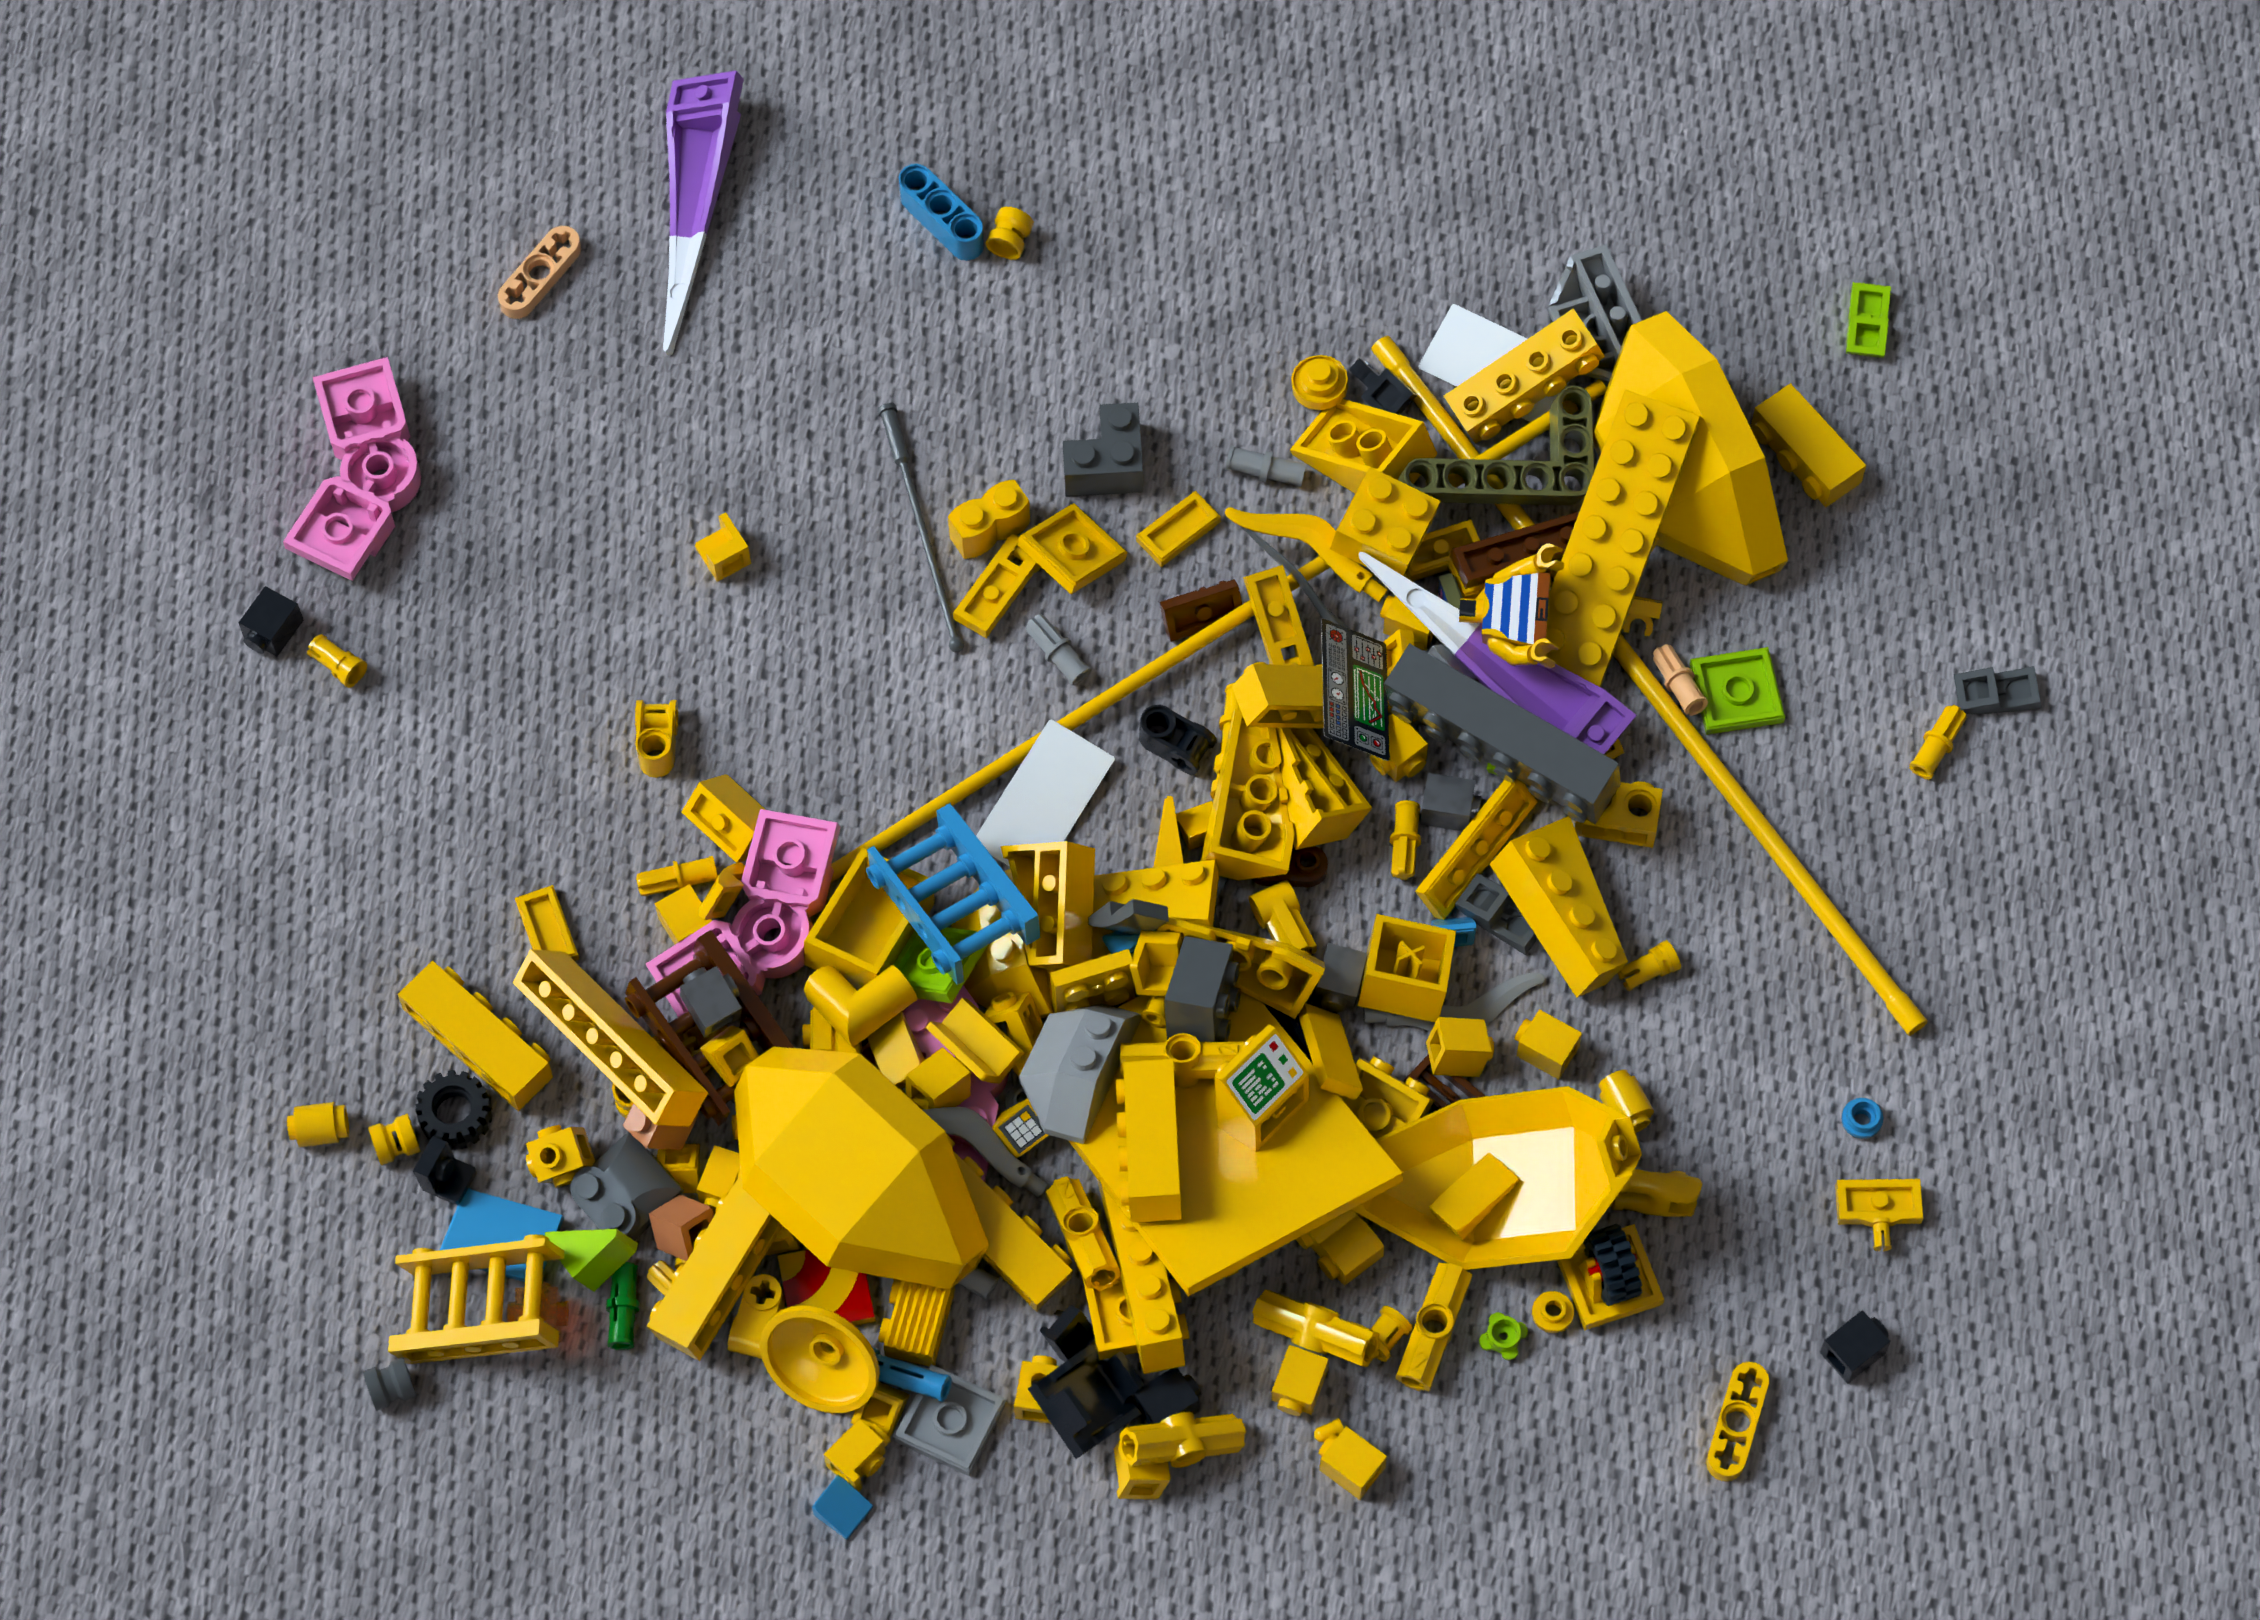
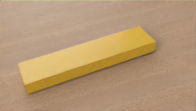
[1415,779,1538,920]

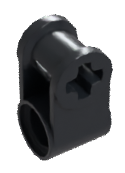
[1139,705,1217,775]

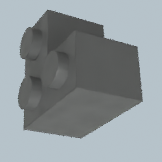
[1063,402,1143,497]

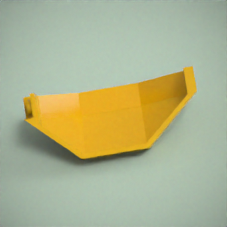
[1593,311,1788,586]
[734,1046,989,1290]
[1351,1086,1642,1270]

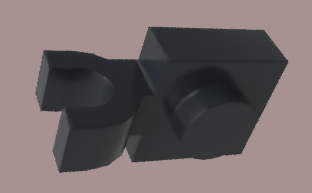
[1349,358,1417,415]

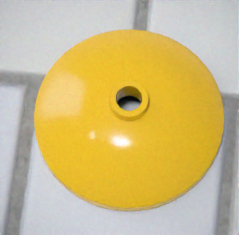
[760,1306,880,1413]

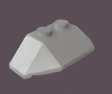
[1547,244,1642,382]
[1019,1004,1142,1144]

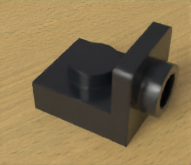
[413,1136,477,1205]

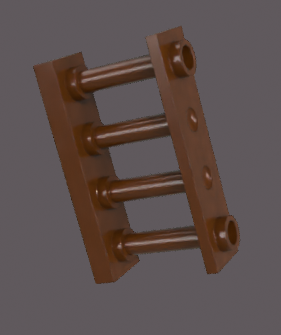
[625,930,794,1126]

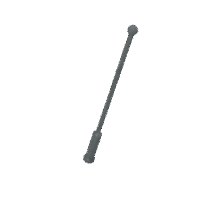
[877,403,964,652]

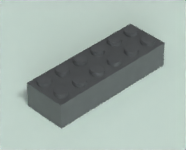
[1384,643,1621,825]

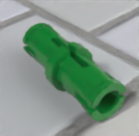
[606,1262,639,1350]

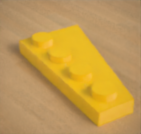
[1093,859,1220,927]

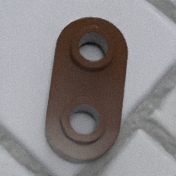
[1252,845,1328,887]

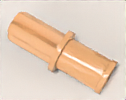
[1653,644,1708,716]

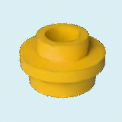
[1532,1291,1574,1333]

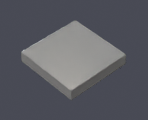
[893,1364,1007,1476]

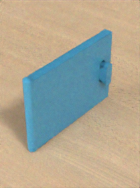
[440,1188,564,1282]

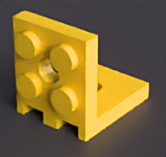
[1045,926,1135,1013]

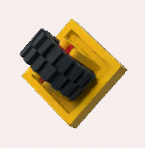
[1557,1224,1665,1331]

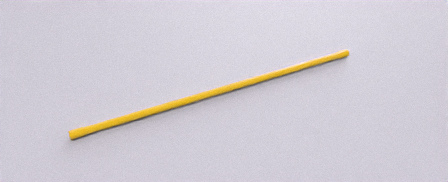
[1371,336,1928,1036]

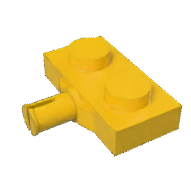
[1835,1179,1923,1251]

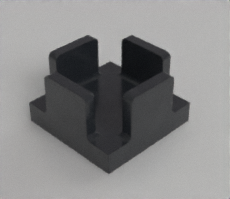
[1028,1343,1144,1459]

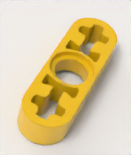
[1706,1362,1769,1482]

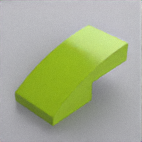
[1845,282,1891,358]

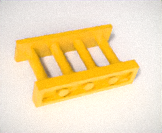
[388,1234,565,1364]

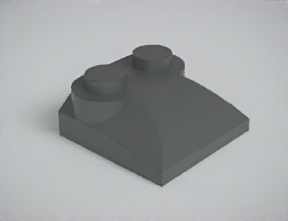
[569,1132,684,1241]

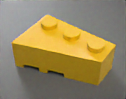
[1276,727,1372,850]

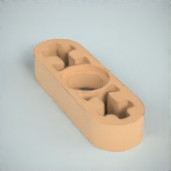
[498,226,581,319]

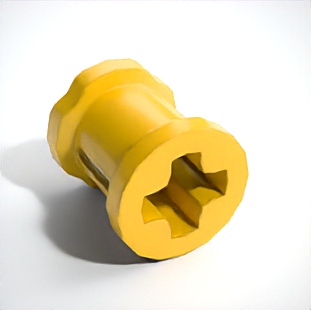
[1370,1305,1413,1362]

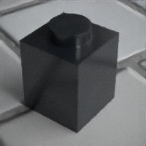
[238,586,304,657]
[1820,1310,1891,1384]
[1133,1368,1202,1424]

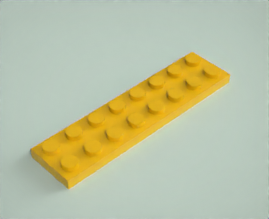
[1546,389,1701,687]

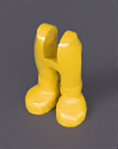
[1595,1169,1702,1226]

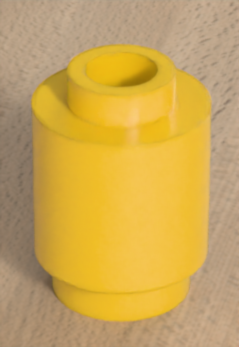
[1598,1069,1654,1133]
[287,1102,349,1148]

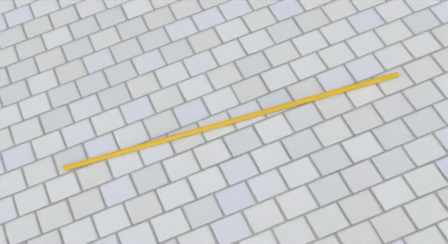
[831,379,1607,883]

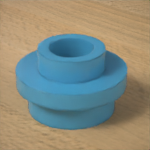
[1841,1098,1884,1139]

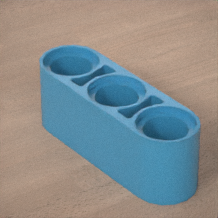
[899,164,984,261]

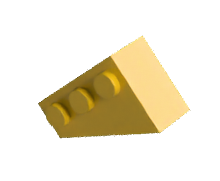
[1001,841,1095,971]

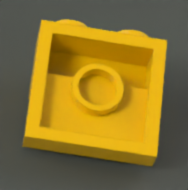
[1339,1056,1435,1139]
[1083,1267,1189,1360]

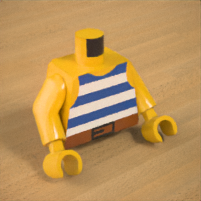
[1459,544,1564,669]

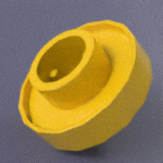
[1291,355,1349,410]

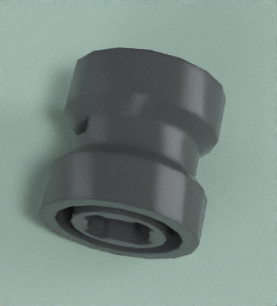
[363,1357,417,1411]

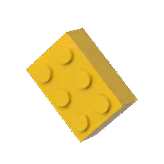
[804,847,934,990]

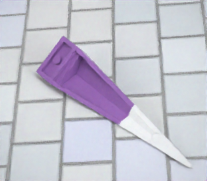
[663,70,744,356]
[1358,552,1637,755]

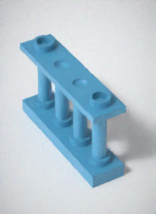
[866,803,1041,985]

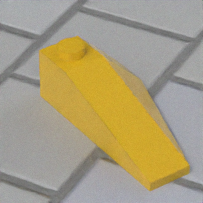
[1201,709,1295,880]
[1156,917,1325,1019]

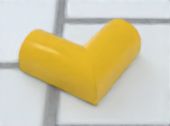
[1405,519,1485,599]
[804,965,918,1048]

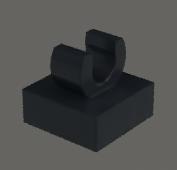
[1040,1305,1095,1362]

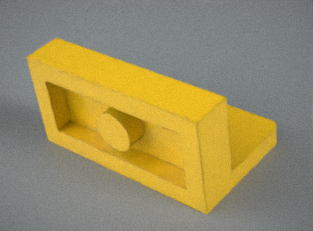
[681,774,766,863]
[925,998,1025,1084]

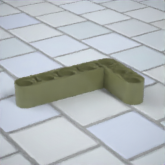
[1398,385,1594,506]

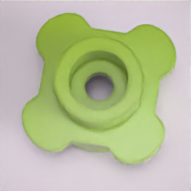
[1479,1312,1528,1360]

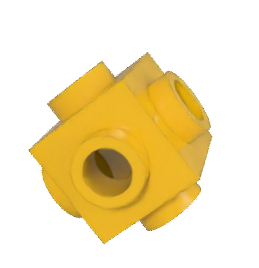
[526,1125,595,1188]

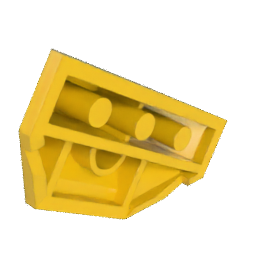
[951,869,1053,1018]

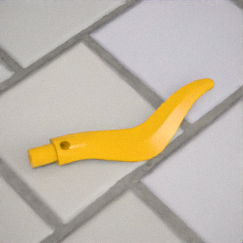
[1225,507,1388,602]

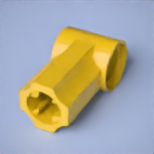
[1248,880,1317,955]

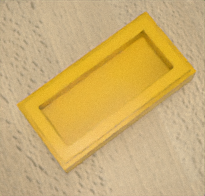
[1136,490,1221,567]
[515,885,579,961]

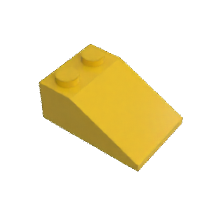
[1290,399,1437,494]

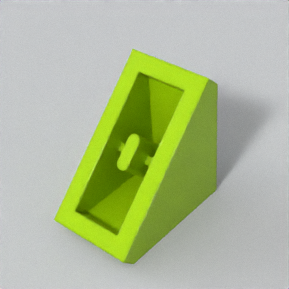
[545,1229,638,1292]

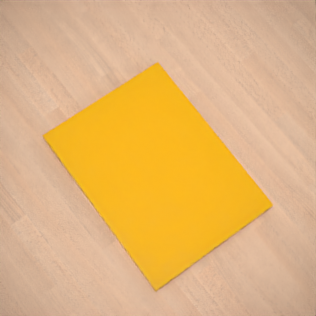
[1013,992,1403,1296]

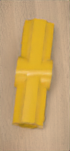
[1120,1033,1246,1088]
[1046,1176,1121,1291]
[1395,1262,1473,1391]
[1252,1289,1380,1367]
[1118,1412,1246,1468]

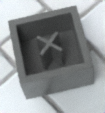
[1164,936,1241,1042]

